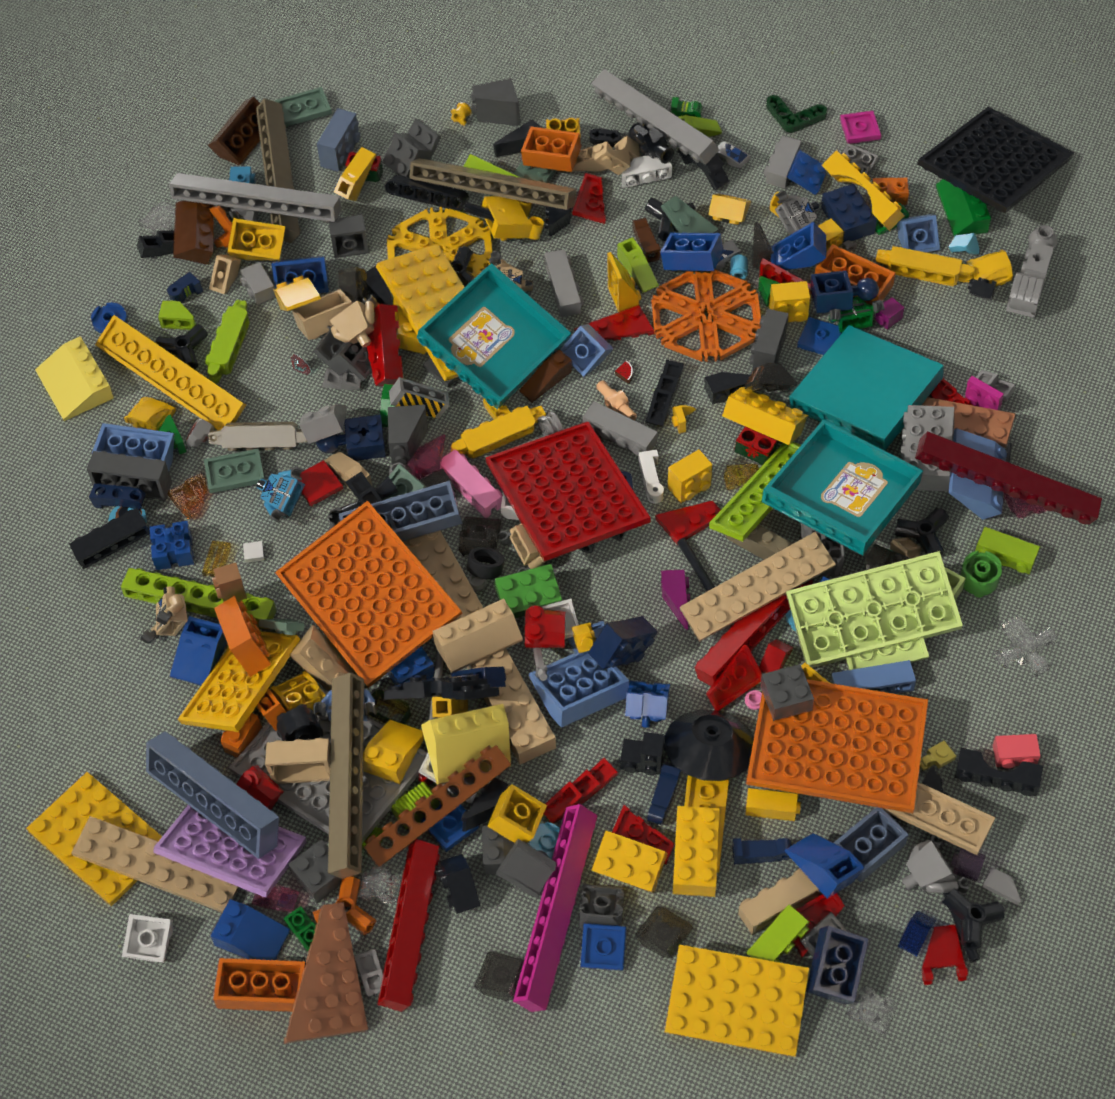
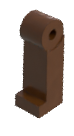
[632,217,661,263]

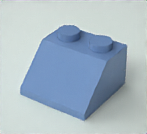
[897,214,940,252]
[560,324,614,377]

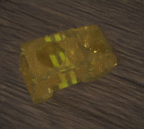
[723,464,759,490]

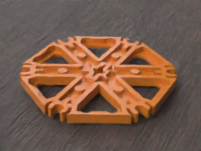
[651,269,761,362]

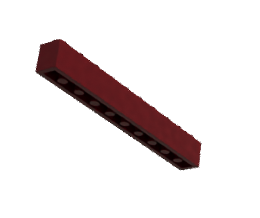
[915,431,1102,525]

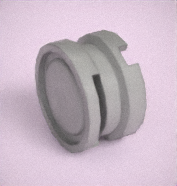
[538,411,563,436]

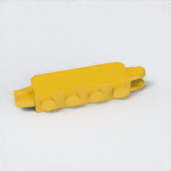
[876,246,975,286]
[451,406,546,459]

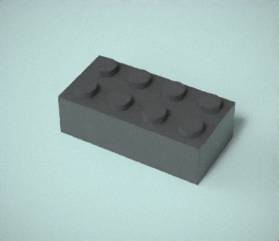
[87,451,172,501]

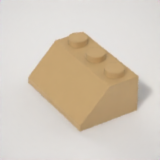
[290,625,354,692]

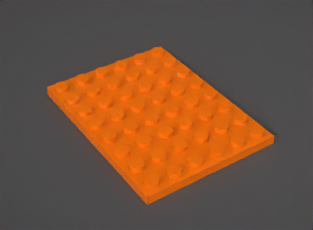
[275,501,463,688]
[746,679,928,813]

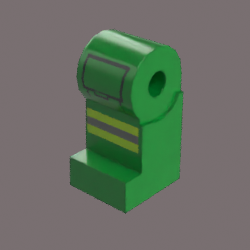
[671,97,703,118]

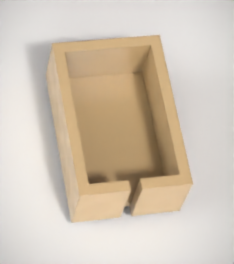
[292,289,353,340]
[265,738,331,784]

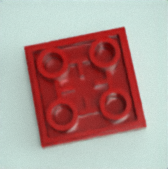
[297,460,343,506]

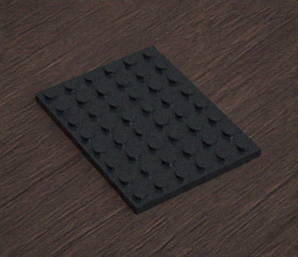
[917,106,1074,214]

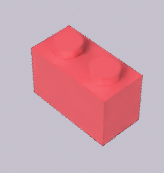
[992,734,1041,769]

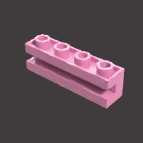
[438,450,503,519]

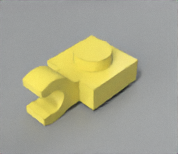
[920,741,956,771]

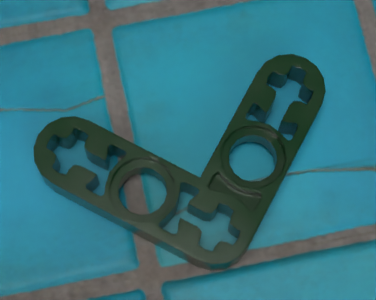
[766,95,827,133]

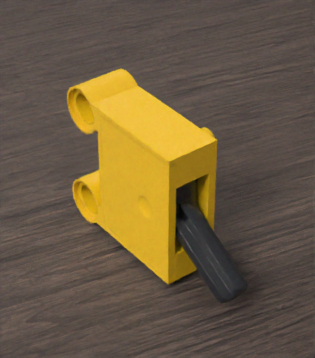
[464,196,544,241]

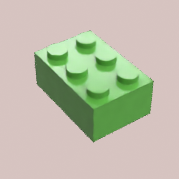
[494,564,562,618]

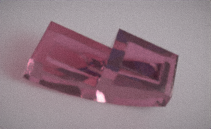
[252,886,300,912]

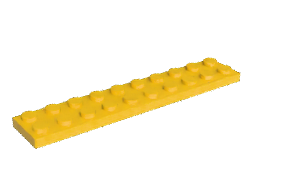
[95,315,246,430]

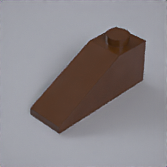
[520,349,572,403]

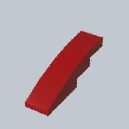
[544,758,619,824]

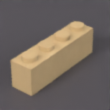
[738,868,822,935]

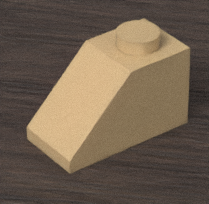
[209,254,241,294]

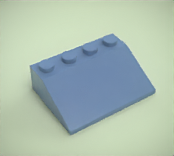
[949,429,1007,520]
[529,651,629,728]

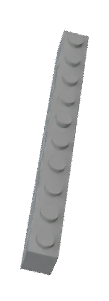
[591,69,719,165]
[169,173,341,222]

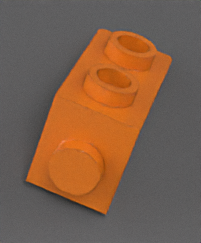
[210,206,233,248]

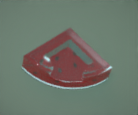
[291,354,311,375]

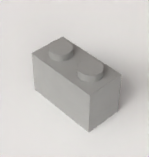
[240,262,276,305]

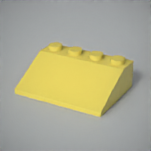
[35,336,114,421]
[421,704,511,785]

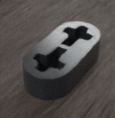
[589,128,621,147]

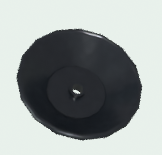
[664,709,754,781]

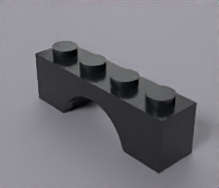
[954,747,1043,796]

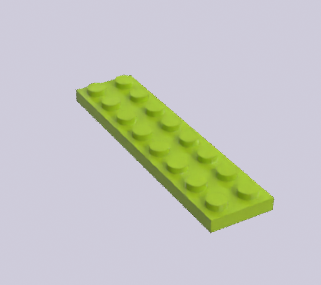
[709,442,801,542]

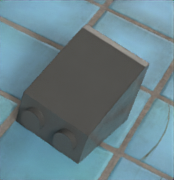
[470,78,520,126]
[388,405,428,465]

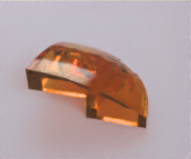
[167,473,207,519]

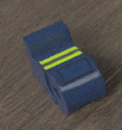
[167,272,203,303]

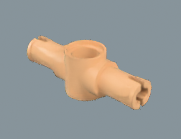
[596,380,637,421]

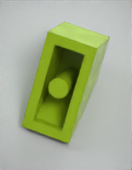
[158,300,196,330]

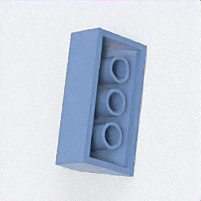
[92,423,174,471]

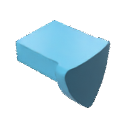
[949,233,979,255]

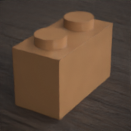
[212,563,247,602]

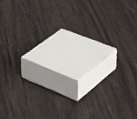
[243,541,264,563]

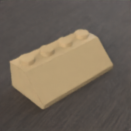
[433,599,523,673]

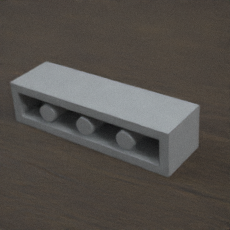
[544,249,584,318]
[583,401,658,455]

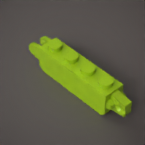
[205,300,250,384]

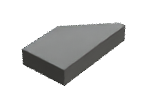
[983,867,1021,906]

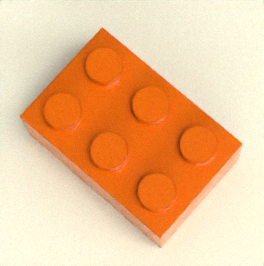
[521,127,581,172]

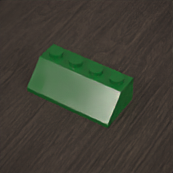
[935,179,991,237]

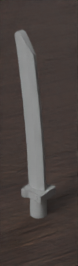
[533,648,547,681]

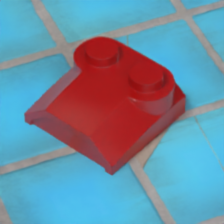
[525,605,566,648]
[236,765,284,810]

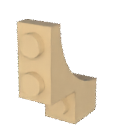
[594,136,640,175]

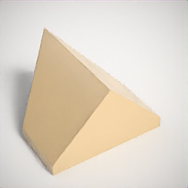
[888,537,922,563]

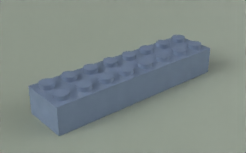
[146,731,279,859]

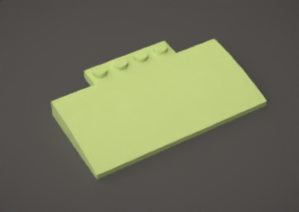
[786,551,963,670]

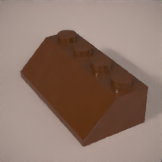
[208,96,260,165]
[173,200,214,265]

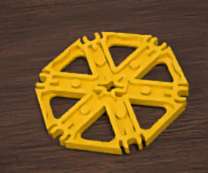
[387,207,492,277]

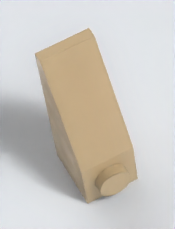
[324,451,372,489]

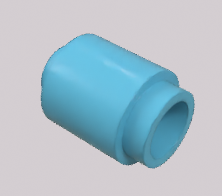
[730,254,748,280]

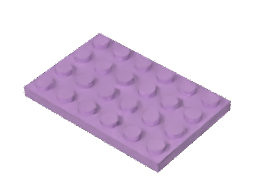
[154,805,306,898]

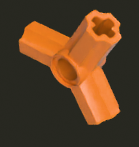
[313,876,376,935]

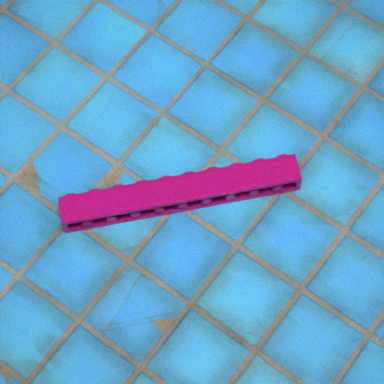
[513,804,598,1012]

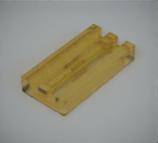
[202,540,231,577]

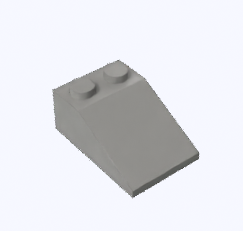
[299,405,347,444]

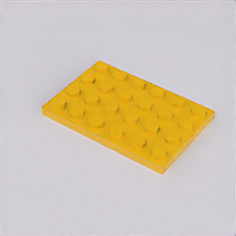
[178,631,301,732]
[26,772,162,907]
[665,944,809,1057]

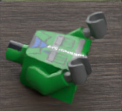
[829,296,885,333]

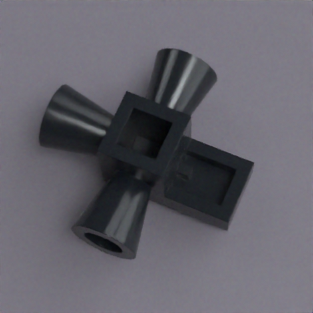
[630,124,674,164]
[340,471,398,512]

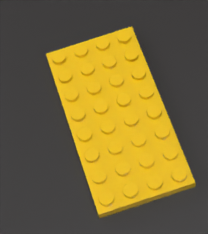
[376,244,465,381]

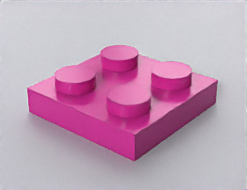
[840,111,881,144]
[965,376,1004,411]

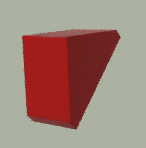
[759,639,794,673]

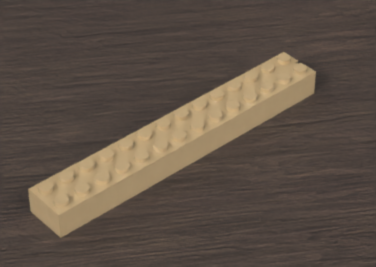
[403,531,556,765]

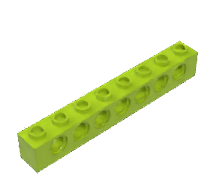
[121,568,277,629]

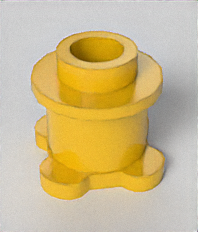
[451,103,472,125]

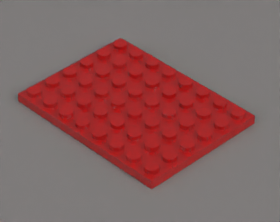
[485,421,651,562]

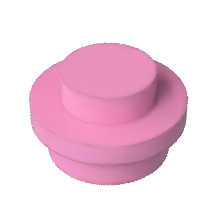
[745,690,762,710]

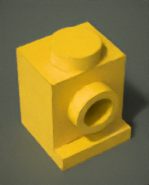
[571,622,596,653]

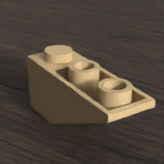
[573,142,612,172]

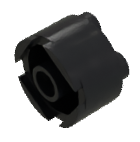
[277,704,323,741]

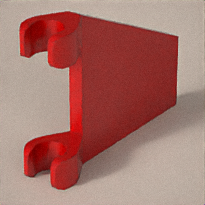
[921,925,968,985]

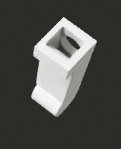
[638,450,664,503]

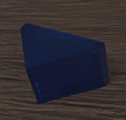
[898,910,937,957]

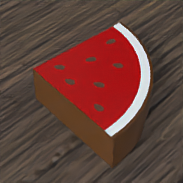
[615,360,633,384]

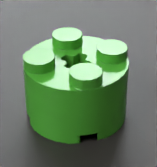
[960,551,1002,598]

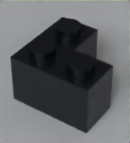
[620,732,665,775]
[437,854,481,914]

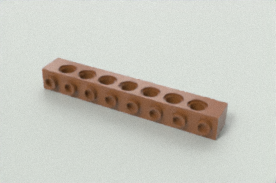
[363,745,511,868]

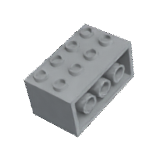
[901,405,954,491]

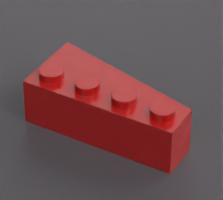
[367,304,403,386]

